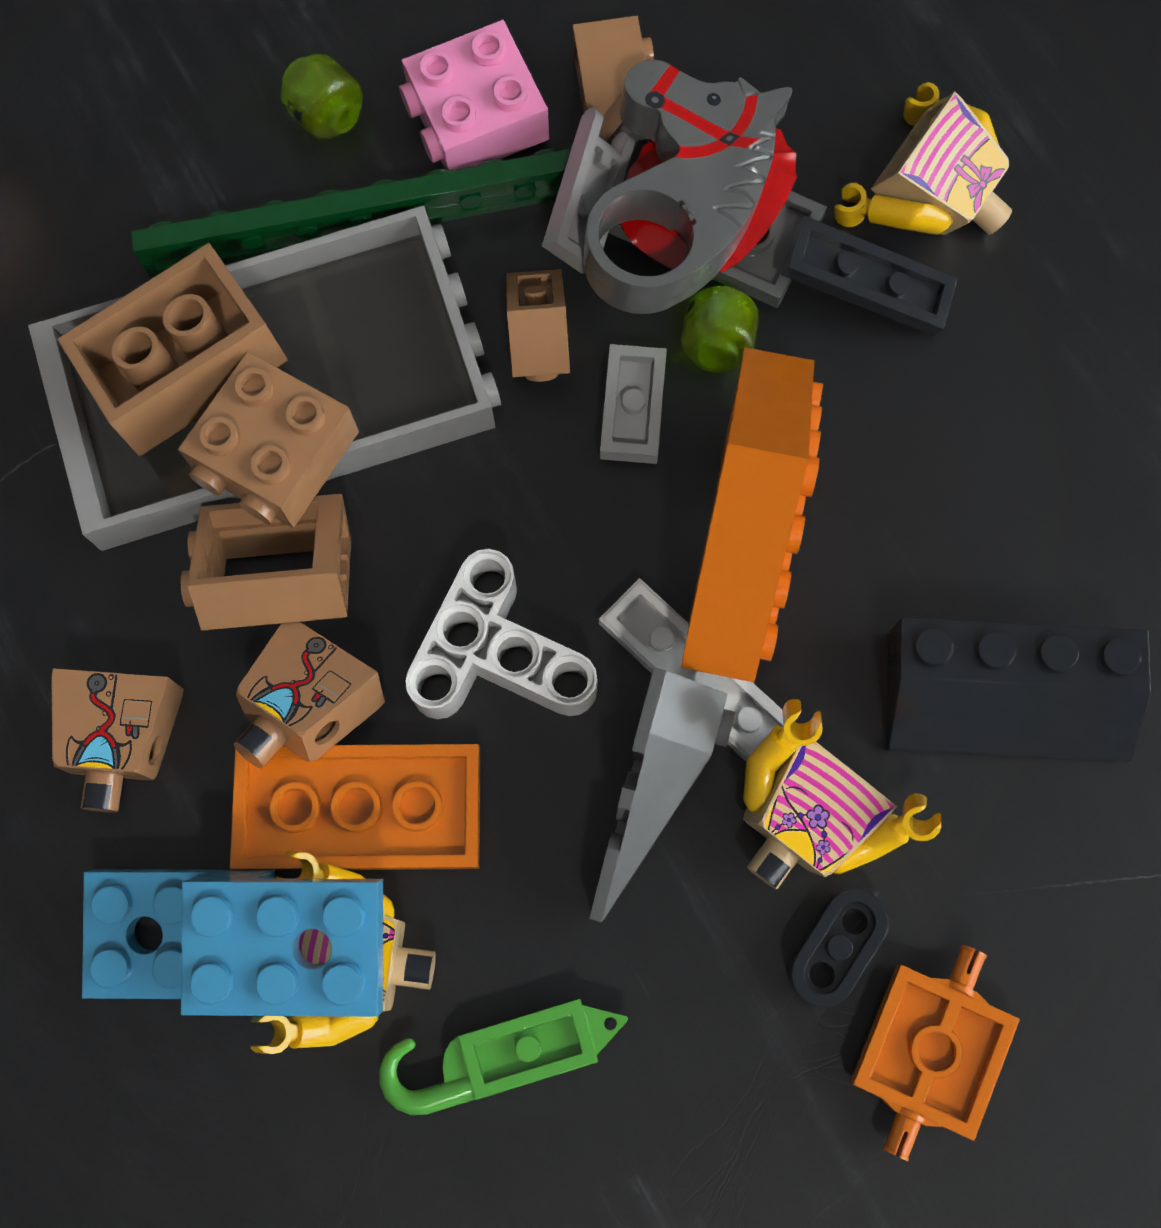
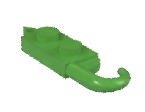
[379,999,628,1115]

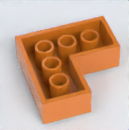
[681,347,823,683]

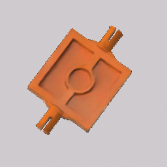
[850,945,1020,1161]

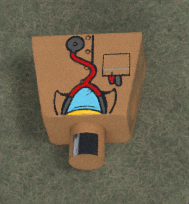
[234,622,385,768]
[52,668,184,813]

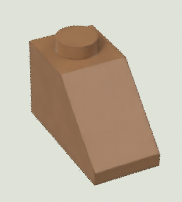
[573,15,654,142]
[506,269,570,382]

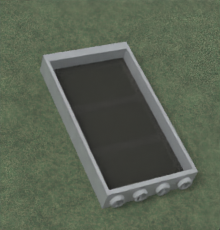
[28,206,501,551]

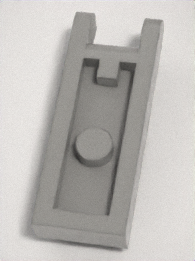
[542,107,635,274]

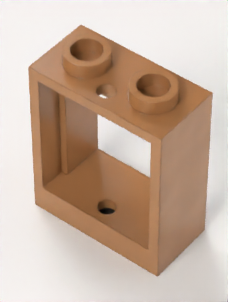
[181,494,351,631]

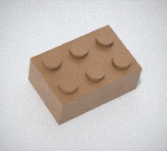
[57,243,288,457]

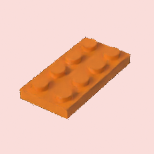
[230,744,480,871]

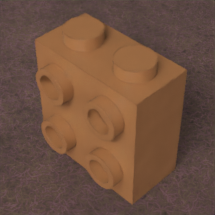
[178,352,359,529]

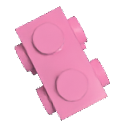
[399,19,550,171]

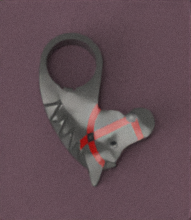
[583,60,792,314]

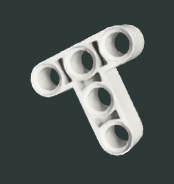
[405,549,597,719]

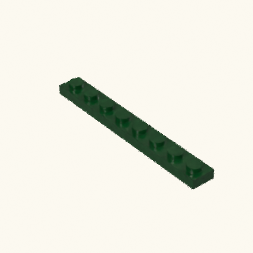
[131,148,572,278]

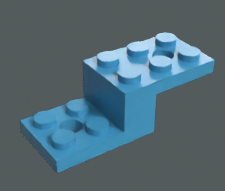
[82,869,383,1017]

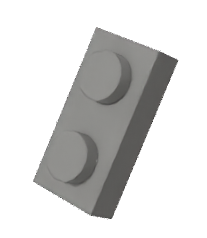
[600,344,667,464]

